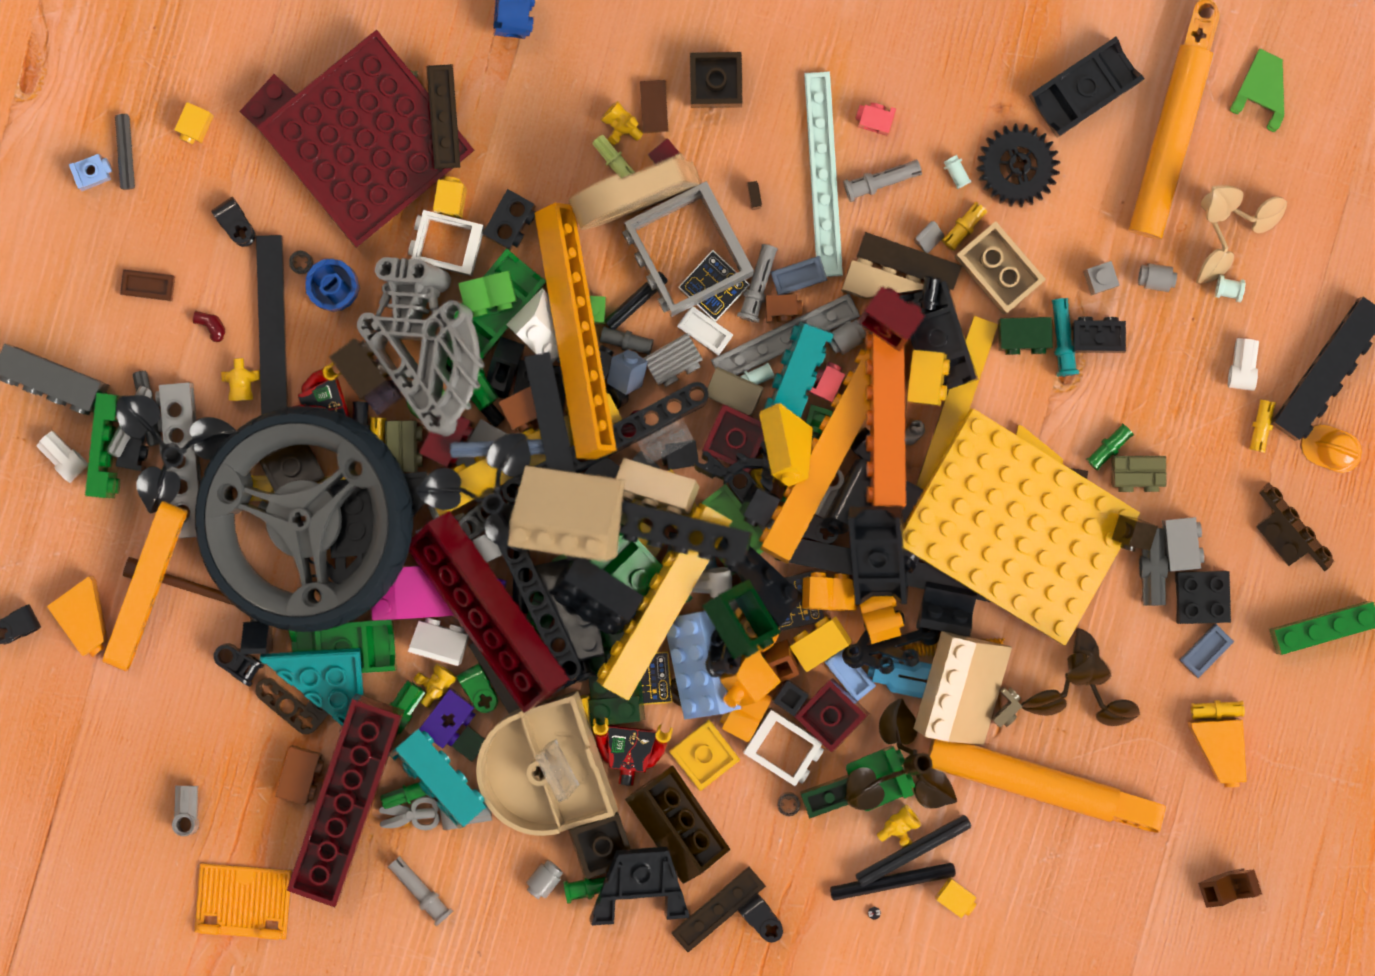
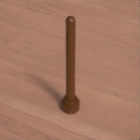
[123,557,235,606]

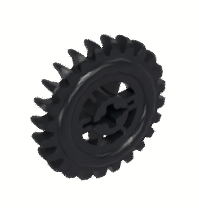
[976,123,1061,208]

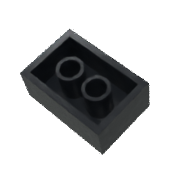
[549,557,644,635]

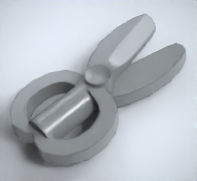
[379,797,440,831]

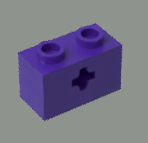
[419,688,476,749]

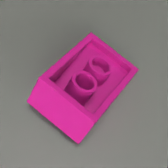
[372,566,454,621]

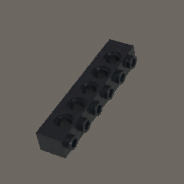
[619,501,753,567]

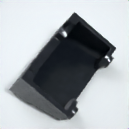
[821,459,923,574]

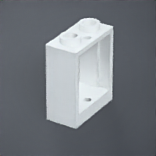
[408,210,485,276]
[743,708,824,786]

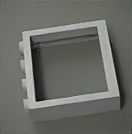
[622,181,754,317]

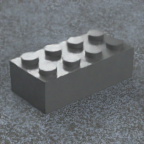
[0,344,109,415]

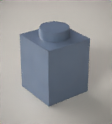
[607,349,648,395]

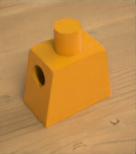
[720,651,781,707]

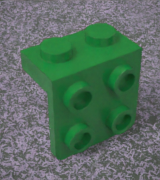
[846,746,916,811]

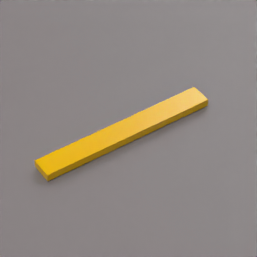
[916,316,998,490]

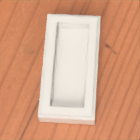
[677,307,733,356]

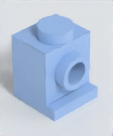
[69,154,112,191]

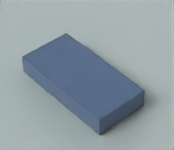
[771,256,827,295]
[1179,624,1234,678]

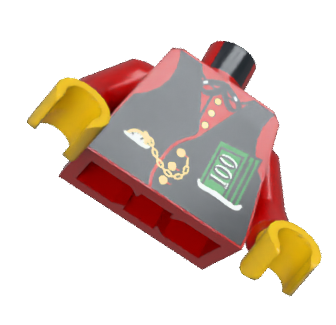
[293,362,351,418]
[593,718,673,786]

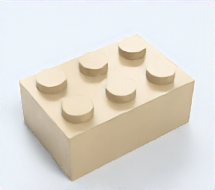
[954,221,1046,315]

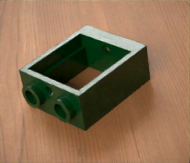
[702,579,781,659]

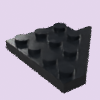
[330,471,428,566]

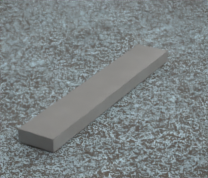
[711,293,860,376]

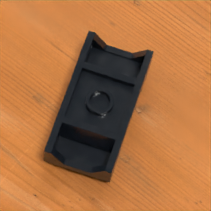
[1029,37,1145,138]
[899,281,979,390]
[848,506,908,604]

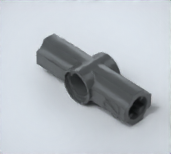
[1139,528,1168,606]

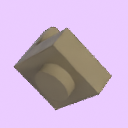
[991,687,1023,728]

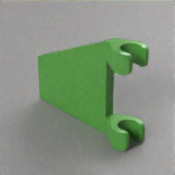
[1230,48,1284,132]

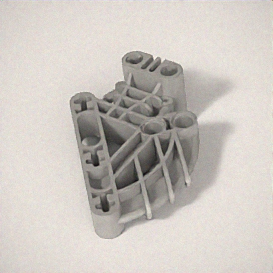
[357,257,484,436]

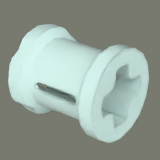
[1215,275,1246,302]

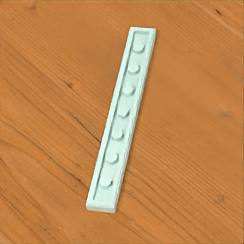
[804,72,843,277]

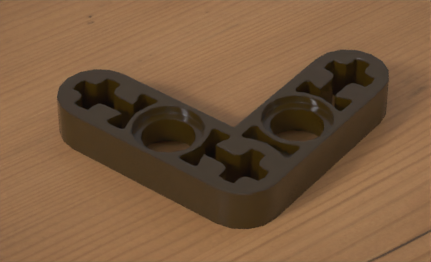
[255,678,329,734]

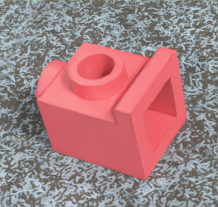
[855,103,896,136]
[808,362,845,403]

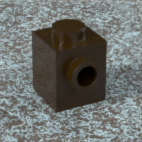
[1112,514,1158,552]

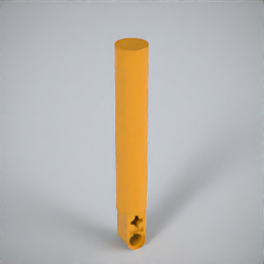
[1128,0,1220,240]
[928,739,1166,833]

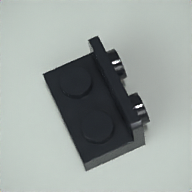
[1072,316,1126,353]

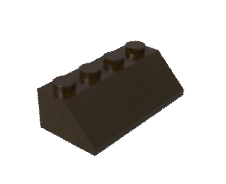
[625,765,731,884]

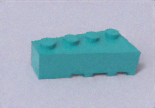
[763,321,834,418]
[389,729,486,829]

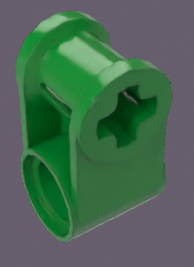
[456,663,498,713]

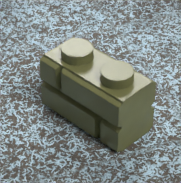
[385,421,423,473]
[1111,456,1166,492]

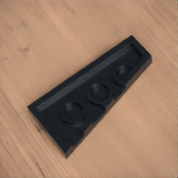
[716,537,802,628]

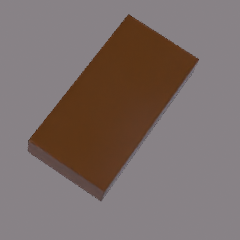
[640,80,668,133]
[120,269,175,301]

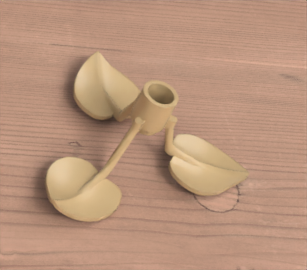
[1196,186,1287,284]

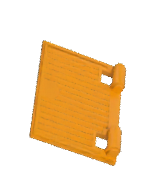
[194,863,292,940]

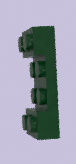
[588,618,645,726]

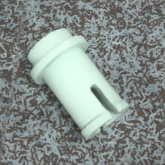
[943,155,972,189]
[740,363,774,385]

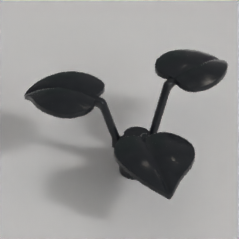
[116,395,237,513]
[416,433,531,551]

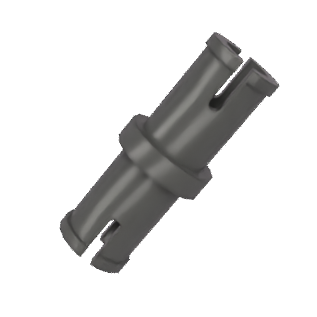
[600,326,654,355]

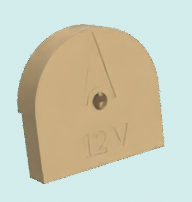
[569,154,702,230]
[476,691,618,836]

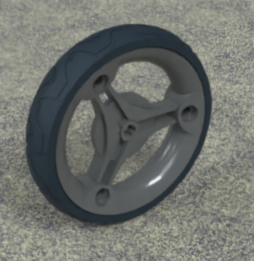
[195,406,413,632]

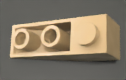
[841,258,924,299]

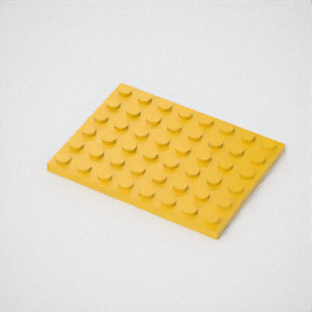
[903,408,1140,646]

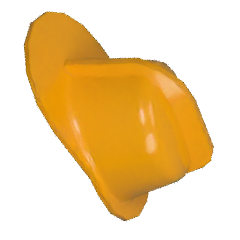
[1301,425,1362,473]

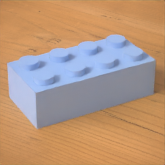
[667,610,741,720]

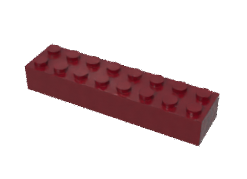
[409,511,570,714]
[286,693,405,907]

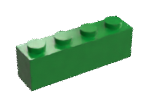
[1269,601,1375,655]

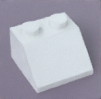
[506,288,559,363]
[408,617,469,666]

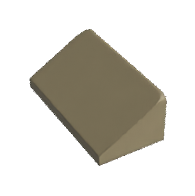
[707,367,763,416]

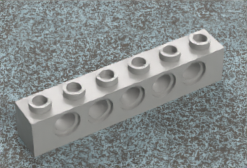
[155,383,201,538]

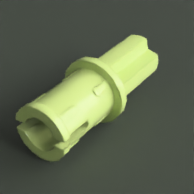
[593,135,635,178]

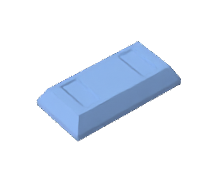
[825,648,876,701]

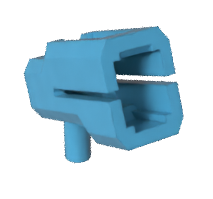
[867,654,932,698]

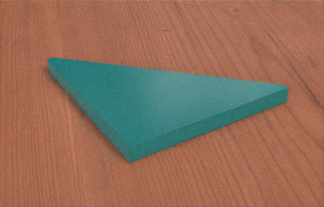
[260,648,364,726]

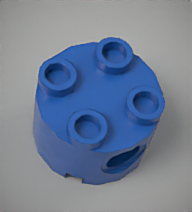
[493,0,535,39]
[305,259,360,312]

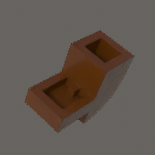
[1198,868,1262,908]

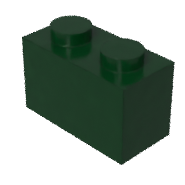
[998,317,1053,355]
[800,775,849,819]

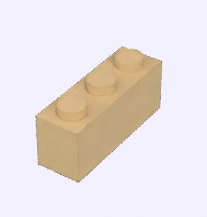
[616,458,700,516]

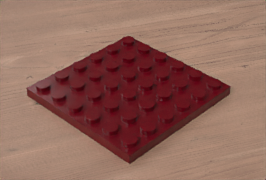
[256,29,475,248]

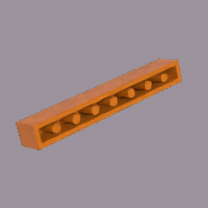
[865,331,906,510]

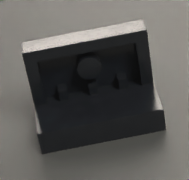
[916,581,977,637]

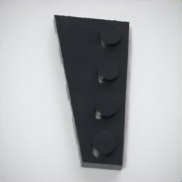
[535,559,605,661]

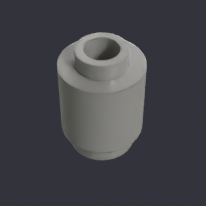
[1138,263,1177,292]
[828,319,866,355]
[526,860,563,899]

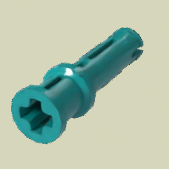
[1052,298,1080,377]

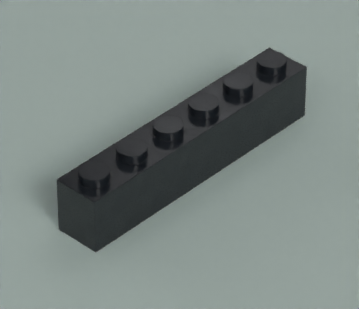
[1271,296,1375,441]

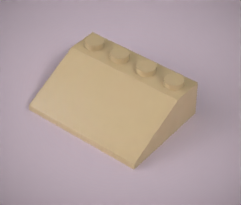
[508,465,624,561]
[914,631,1012,745]

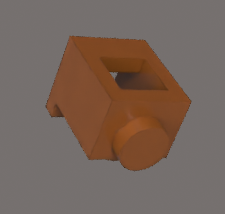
[765,294,802,323]

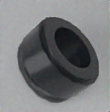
[606,385,629,409]

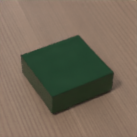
[452,726,485,762]

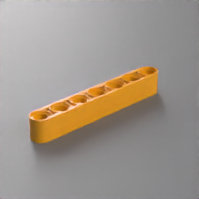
[103,501,187,672]

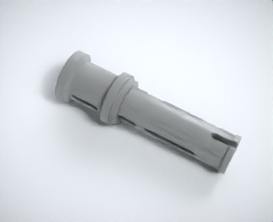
[843,159,922,202]
[737,244,778,323]
[388,856,453,927]

